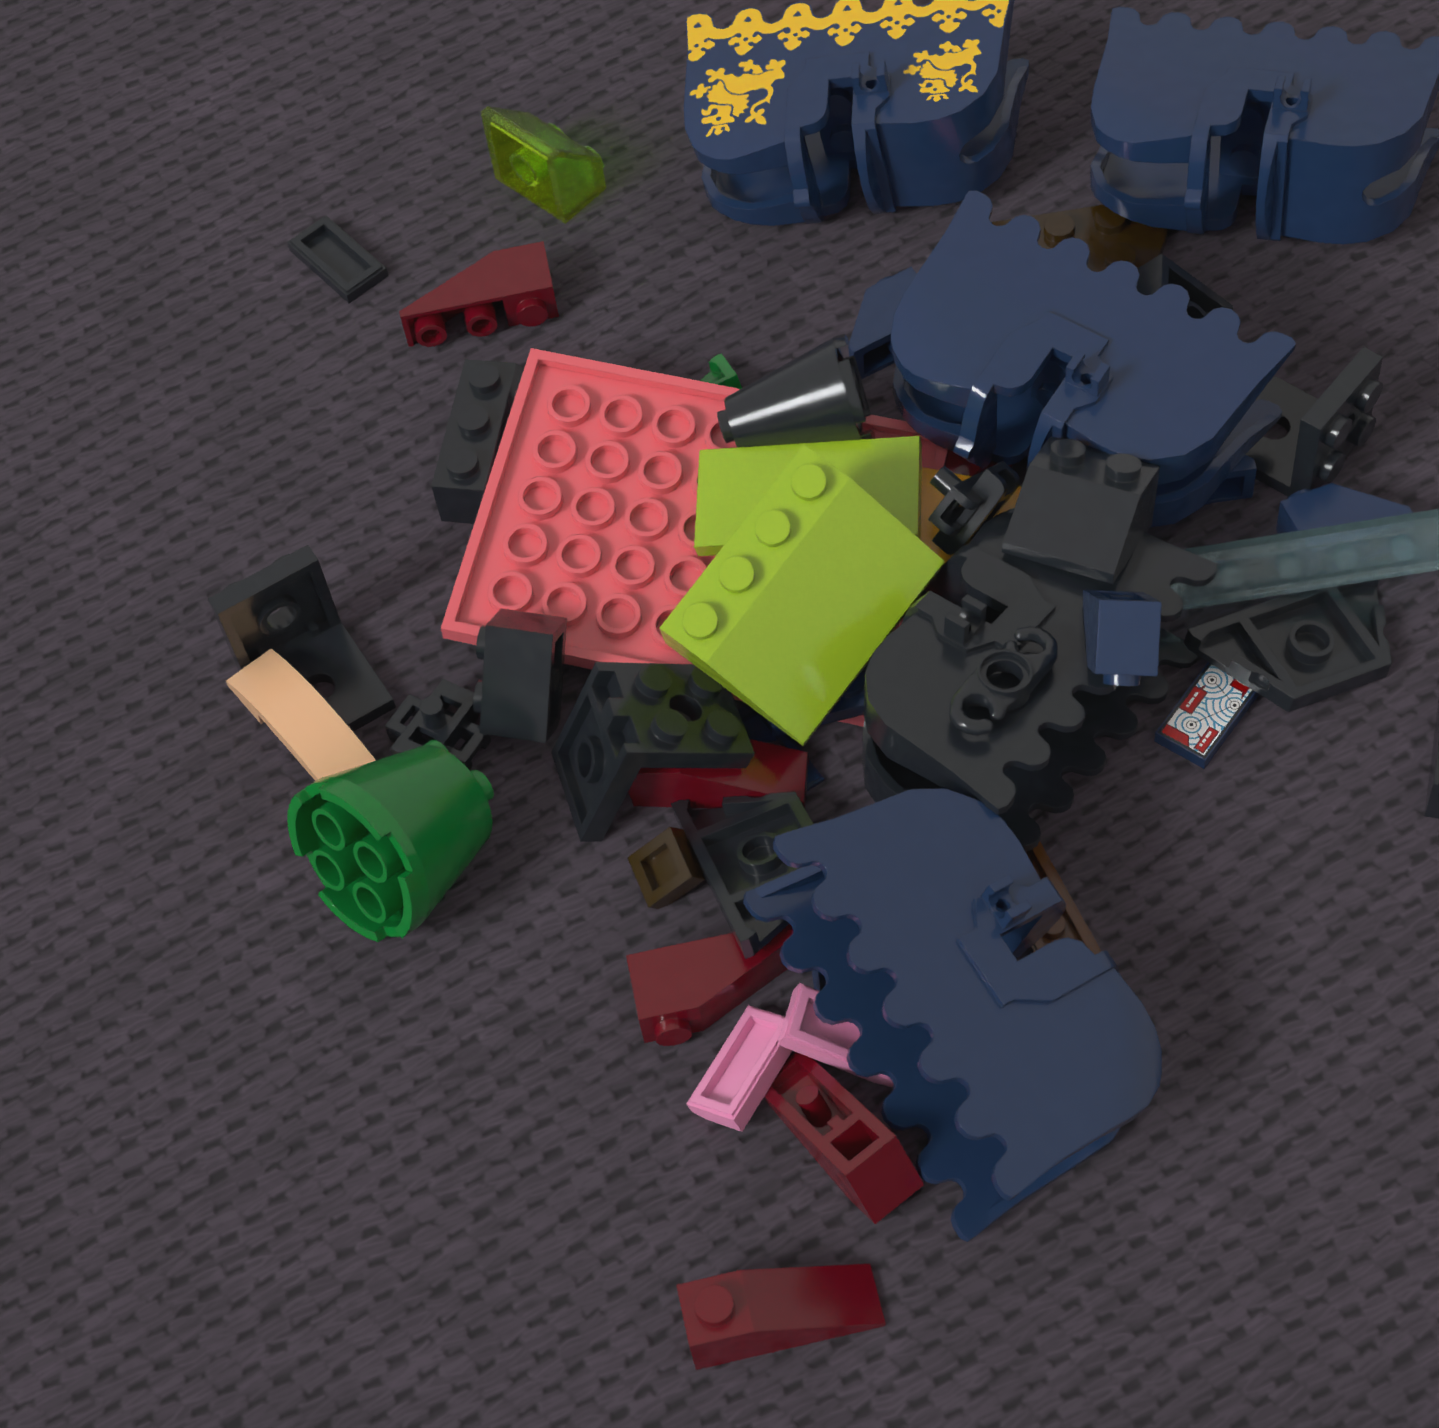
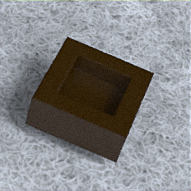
[627,827,705,909]

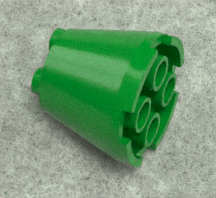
[287,740,494,942]

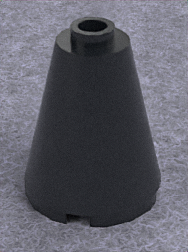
[717,334,875,447]

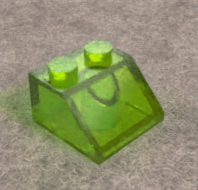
[481,106,606,224]

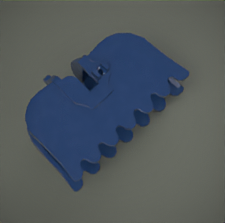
[1090,7,1439,244]
[891,191,1296,528]
[744,788,1162,1242]

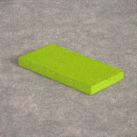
[694,436,922,556]

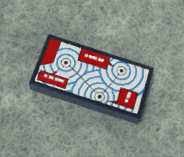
[1154,662,1259,769]

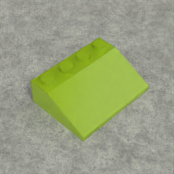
[659,444,945,746]

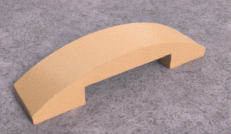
[226,649,376,781]

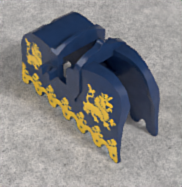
[684,0,1030,226]

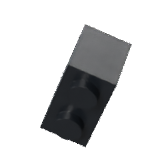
[473,608,567,743]

